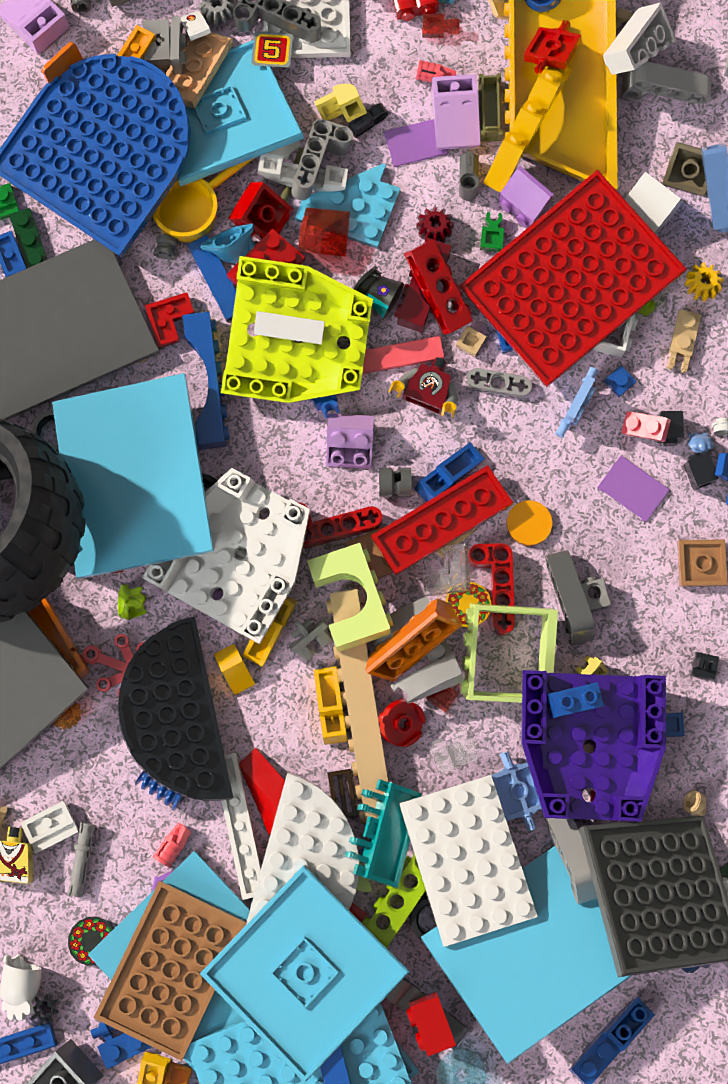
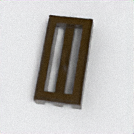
[327,769,358,818]

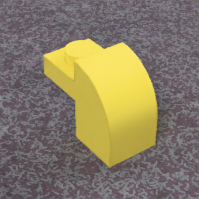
[314,84,367,123]

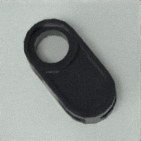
[348,103,389,138]

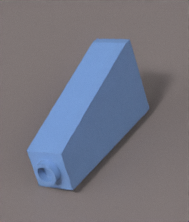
[701,143,728,233]

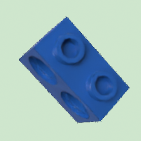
[547,682,604,719]

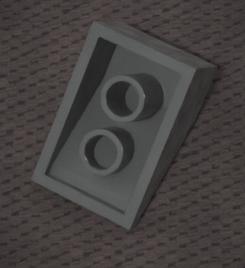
[26,1039,104,1084]

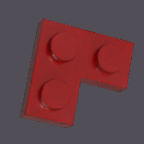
[145,292,194,349]

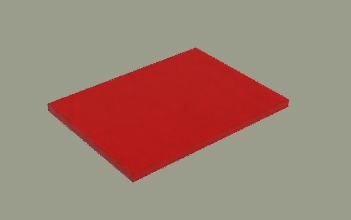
[459,169,687,388]

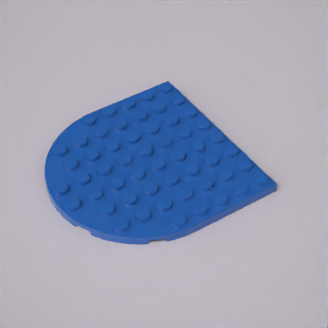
[0,54,191,258]

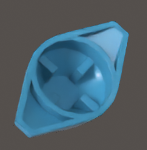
[201,224,256,263]

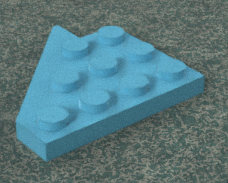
[295,164,400,249]

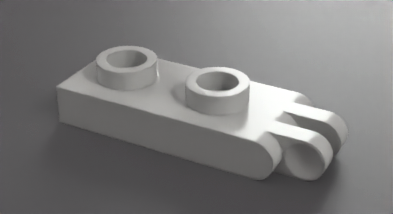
[170,16,187,74]

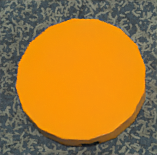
[506,500,553,546]

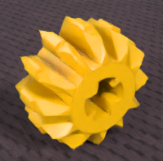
[684,262,724,302]

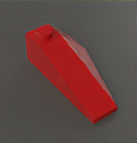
[239,748,285,835]

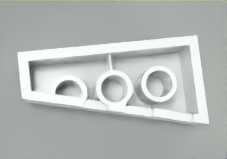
[603,3,676,75]

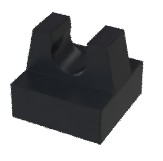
[690,652,719,680]

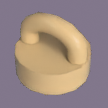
[683,790,707,816]

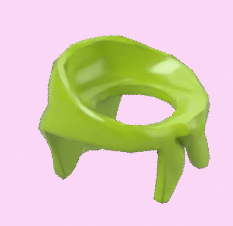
[117,584,147,620]

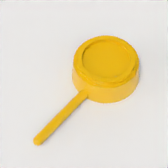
[152,157,256,243]

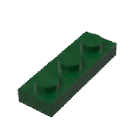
[9,208,48,268]

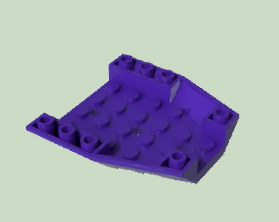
[521,670,666,821]

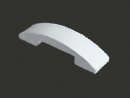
[258,153,348,192]

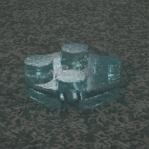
[436,1048,486,1084]

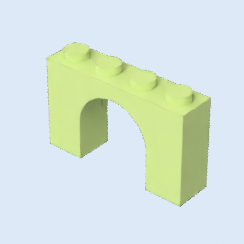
[307,543,394,652]

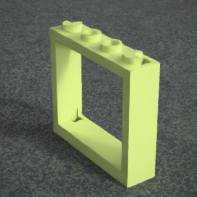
[460,603,558,703]

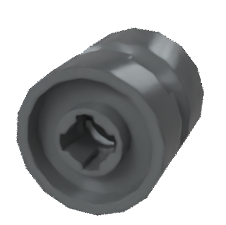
[379,467,412,497]

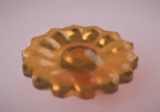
[53,702,82,730]

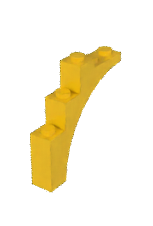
[483,66,573,192]

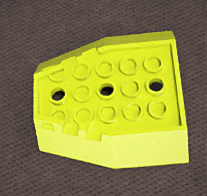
[221,256,373,403]

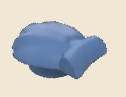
[688,432,714,453]

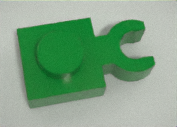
[480,212,504,252]

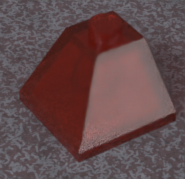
[298,207,350,257]

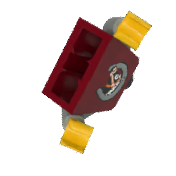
[388,357,458,418]

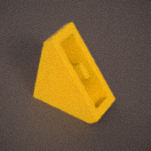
[214,644,255,695]

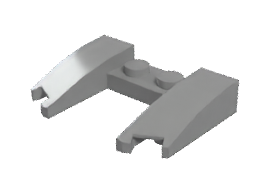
[373,596,464,704]

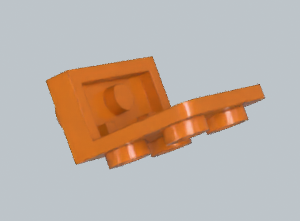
[41,41,83,84]

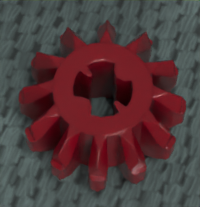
[416,206,454,243]

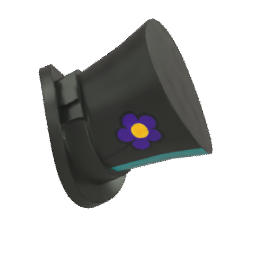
[354,266,404,319]

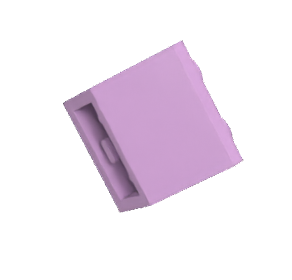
[326,413,374,469]

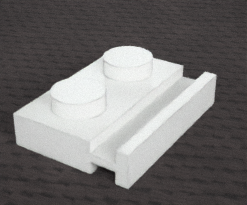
[21,801,79,854]

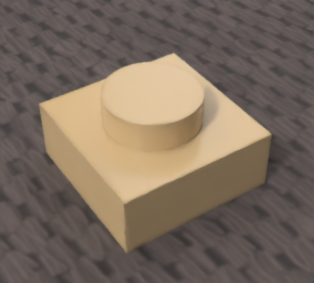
[455,326,487,358]

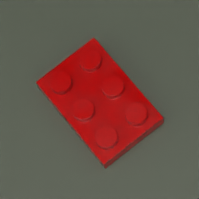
[226,229,305,286]

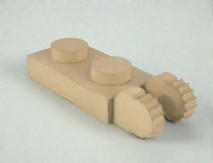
[667,309,701,373]

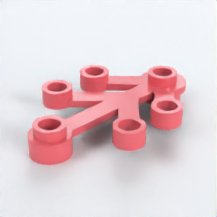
[82,634,144,697]

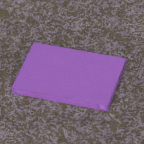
[384,119,448,167]
[598,456,669,522]

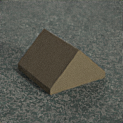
[662,141,707,196]

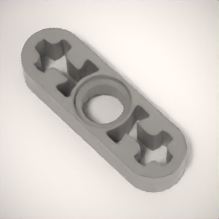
[467,368,532,398]

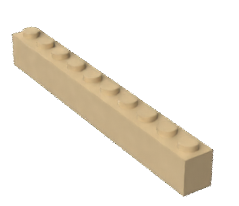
[326,589,388,824]

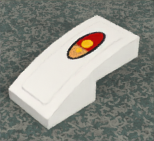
[180,11,211,41]

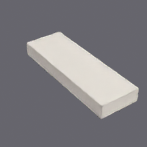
[254,311,325,344]

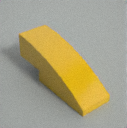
[242,596,298,667]
[313,666,348,745]

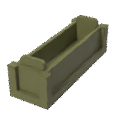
[478,73,503,142]

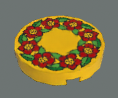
[446,581,492,628]

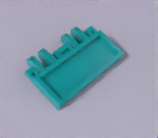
[344,779,422,888]

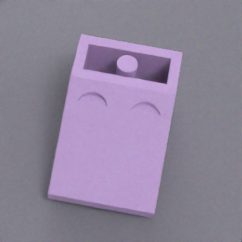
[0,0,70,55]
[431,74,480,150]

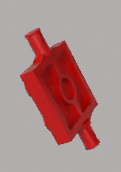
[524,20,581,75]

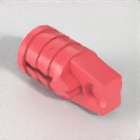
[416,60,456,83]
[153,823,192,869]

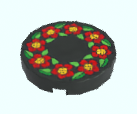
[68,916,114,966]

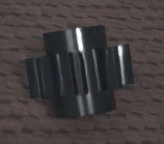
[30,994,59,1026]

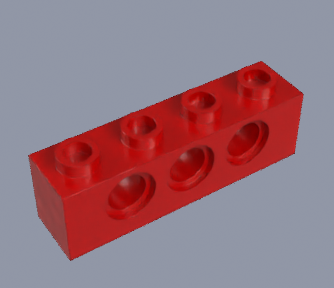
[403,239,473,335]

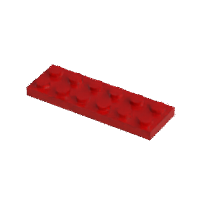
[371,465,513,575]

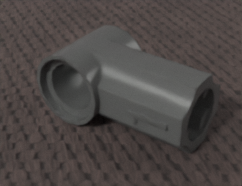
[458,152,479,201]

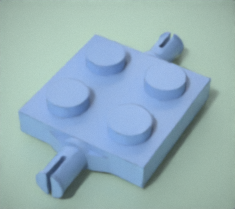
[555,367,599,438]
[491,751,541,832]

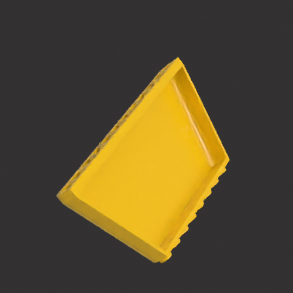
[504,0,618,190]

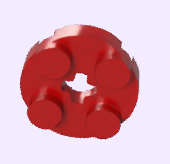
[378,698,426,747]

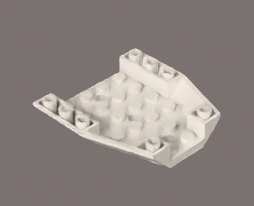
[142,468,310,644]

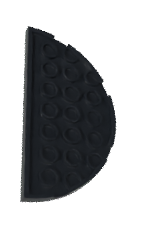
[118,616,233,801]

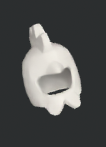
[0,954,42,1021]

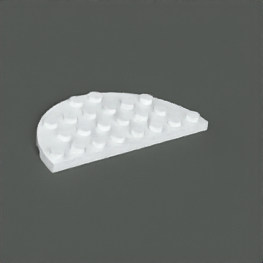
[246,772,359,925]

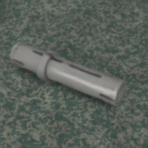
[68,822,95,897]

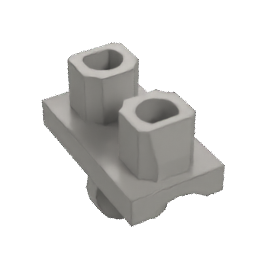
[289,619,332,661]

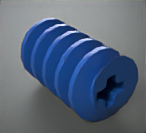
[135,771,185,811]

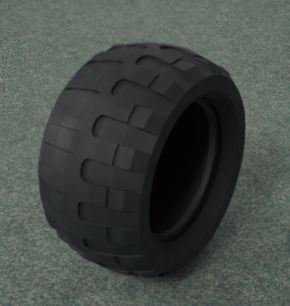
[0,419,86,623]

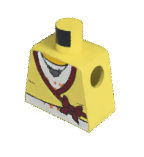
[0,827,33,884]

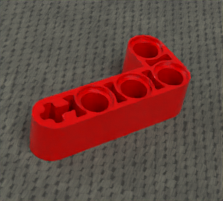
[299,503,382,549]
[467,543,515,636]

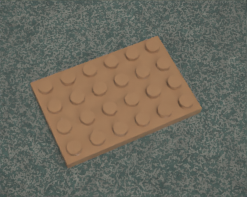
[93,880,247,1061]

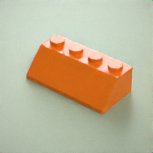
[365,598,462,682]

